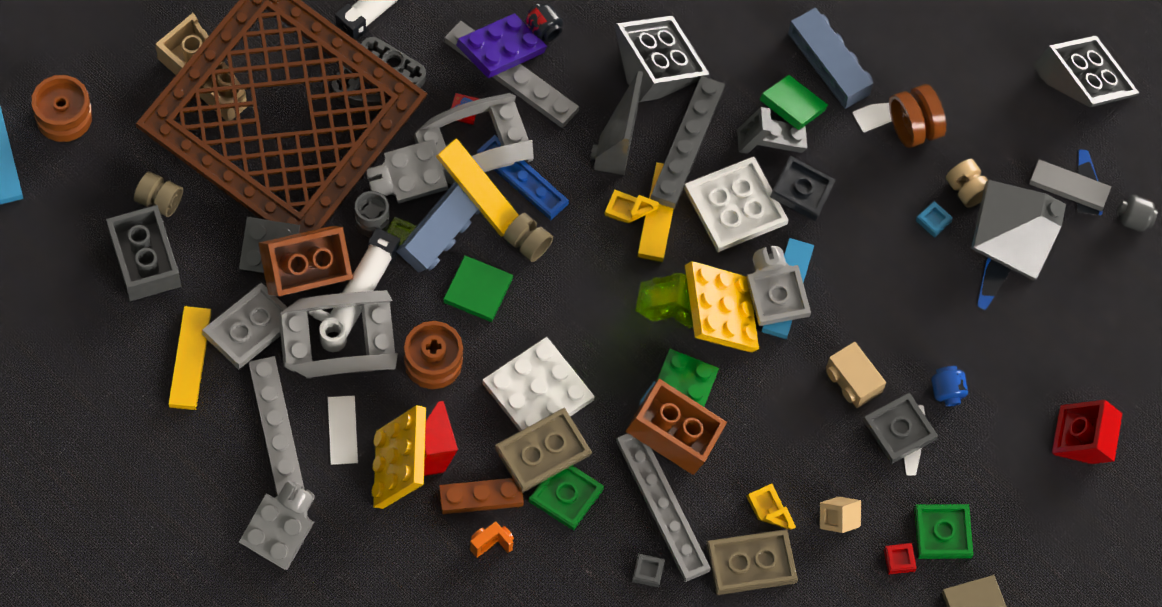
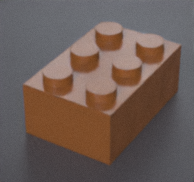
[258,226,353,296]
[625,379,727,475]

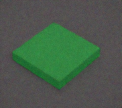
[759,75,828,130]
[444,256,513,322]
[529,465,604,531]
[914,504,973,559]

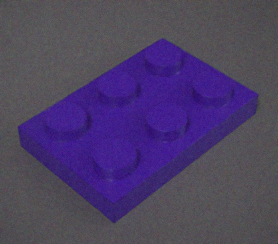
[456,13,547,79]

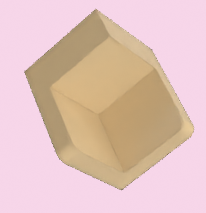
[820,497,861,533]

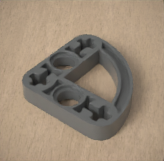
[332,37,426,107]

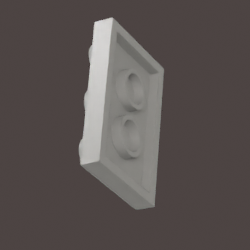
[202,283,288,370]

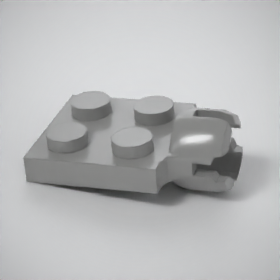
[366,139,448,204]
[746,246,811,326]
[239,481,315,570]

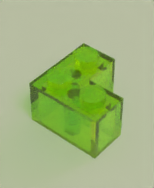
[636,273,693,328]

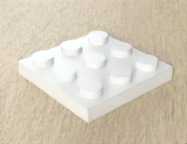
[684,157,788,252]
[482,337,595,431]

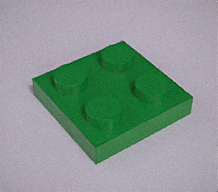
[657,349,719,407]

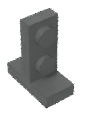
[737,107,807,154]

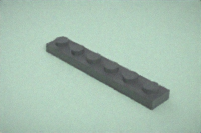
[650,76,725,209]

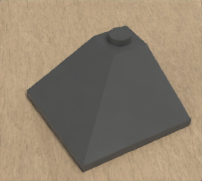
[615,16,710,102]
[1033,36,1139,107]
[591,71,643,175]
[971,180,1066,280]

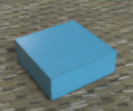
[916,201,953,238]

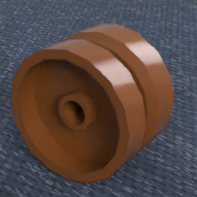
[32,75,92,142]
[889,84,946,148]
[404,321,463,390]

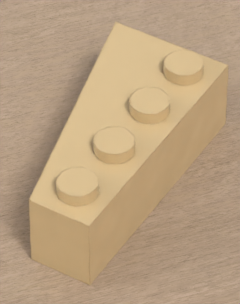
[156,13,247,121]

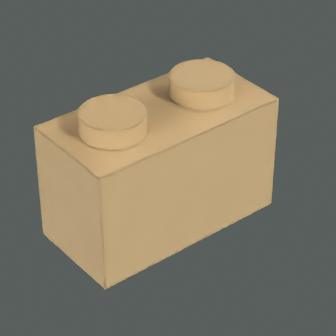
[826,342,886,408]

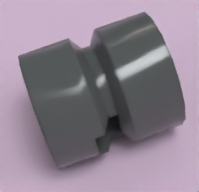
[355,191,389,237]

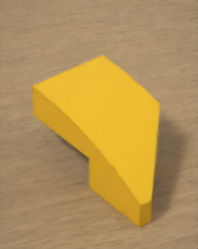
[605,190,659,223]
[746,484,796,530]

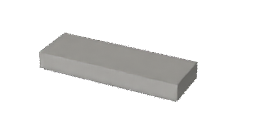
[1029,160,1112,211]

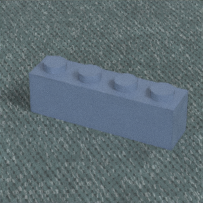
[788,7,873,109]
[396,181,480,273]

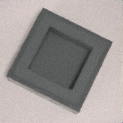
[632,553,665,588]

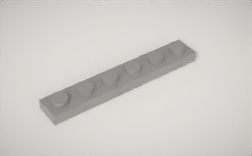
[445,21,579,128]
[249,356,305,496]
[616,434,711,582]

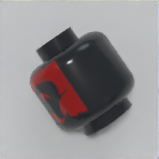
[526,4,563,42]

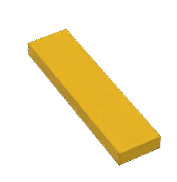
[436,138,519,237]
[638,162,673,262]
[169,306,211,410]

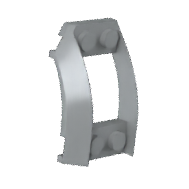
[413,93,534,186]
[279,290,398,379]

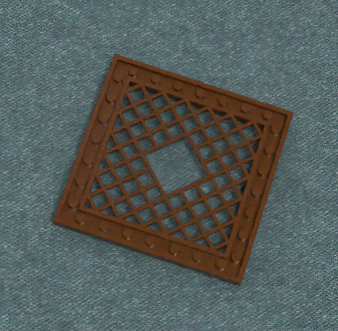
[136,0,427,233]

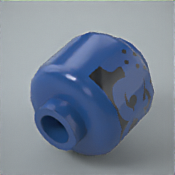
[931,366,969,407]

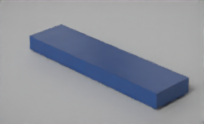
[477,135,569,220]

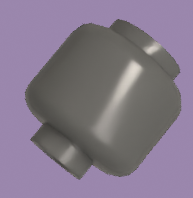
[1117,195,1158,232]

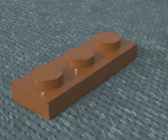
[439,478,524,514]

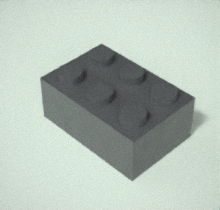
[106,205,181,301]

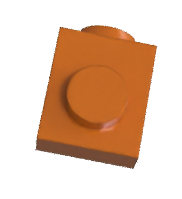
[470,522,514,558]

